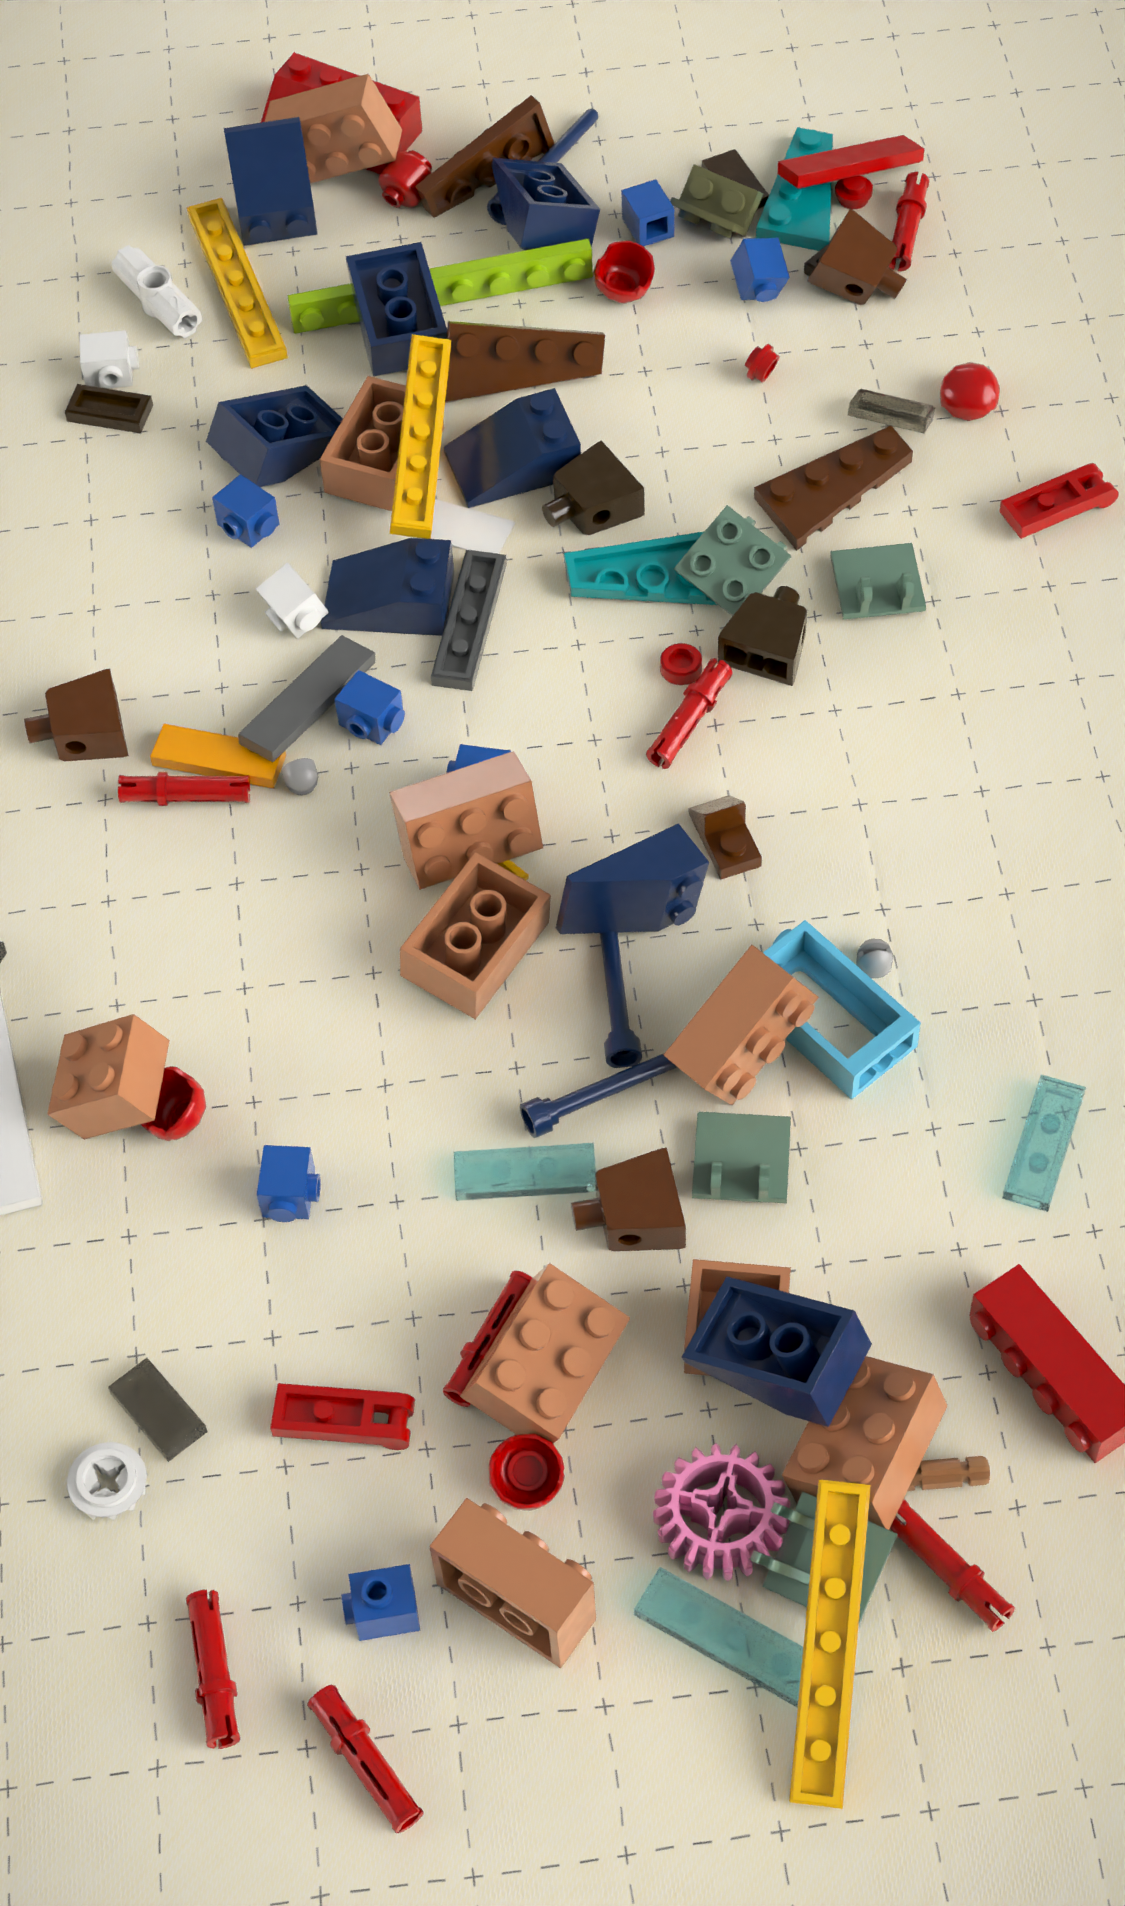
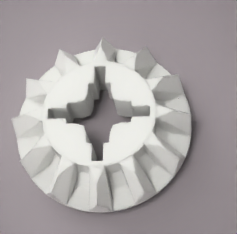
[67,1442,148,1520]

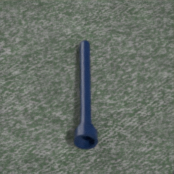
[487,108,598,225]
[600,931,642,1068]
[520,1053,677,1138]

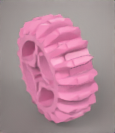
[653,1443,790,1581]

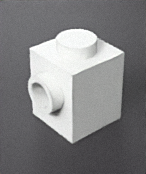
[80,330,139,389]
[256,562,329,639]

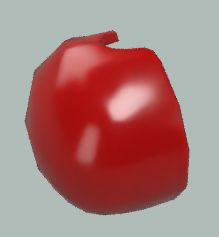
[594,240,655,304]
[940,362,1000,421]
[140,1066,206,1141]
[489,1433,565,1511]

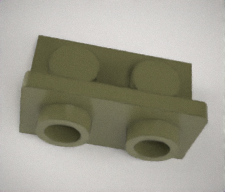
[670,164,763,238]

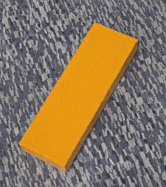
[150,724,286,789]

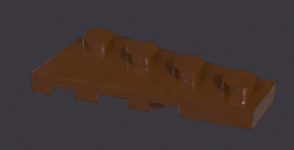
[415,95,555,218]
[445,321,605,402]
[754,426,913,551]

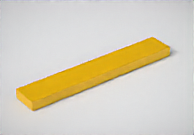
[187,198,288,368]
[389,334,451,539]
[789,1480,871,1809]

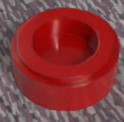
[660,643,702,685]

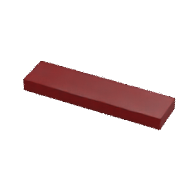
[777,135,925,189]

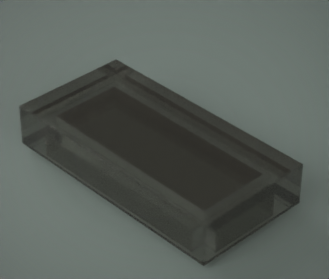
[847,389,935,434]
[108,1358,208,1462]

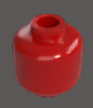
[378,150,432,208]

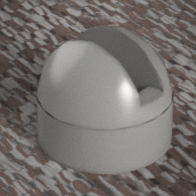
[281,758,318,795]
[856,938,893,978]

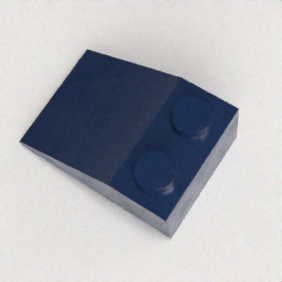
[224,117,318,246]
[491,158,600,250]
[346,242,447,377]
[206,385,343,487]
[444,388,581,508]
[321,538,454,636]
[555,823,709,934]
[682,1276,872,1427]

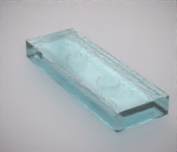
[1002,1074,1086,1212]
[454,1143,596,1201]

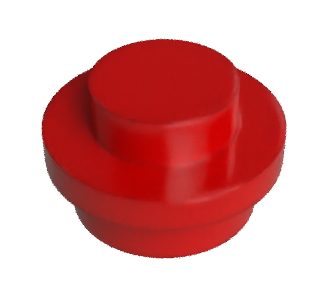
[835,175,873,210]
[745,344,780,383]

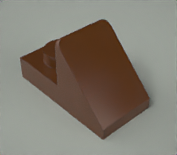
[688,795,762,880]

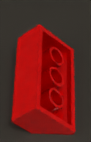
[261,52,422,174]

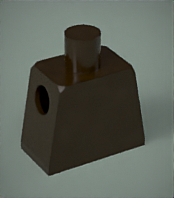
[542,440,645,535]
[718,586,807,686]

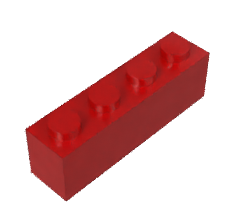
[969,1264,1125,1463]

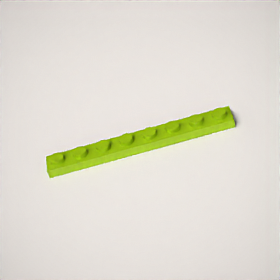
[287,239,593,334]

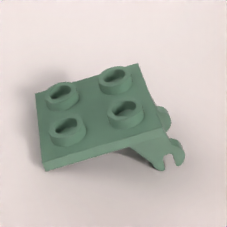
[674,505,791,616]
[830,543,926,620]
[692,1111,791,1204]
[750,1492,898,1628]

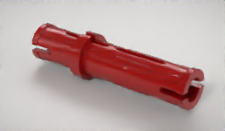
[889,172,930,272]
[646,658,733,769]
[118,772,250,806]
[443,1271,532,1407]
[890,1500,1015,1632]
[186,1589,240,1749]
[307,1684,424,1833]

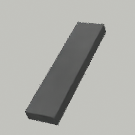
[431,550,507,691]
[238,635,375,762]

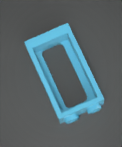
[763,920,921,1100]

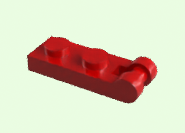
[999,463,1119,539]
[270,1383,415,1450]

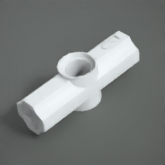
[111,245,202,338]

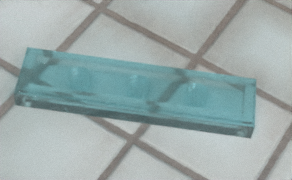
[634,1567,803,1708]

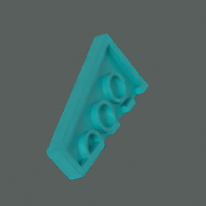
[756,127,833,251]
[564,531,718,605]

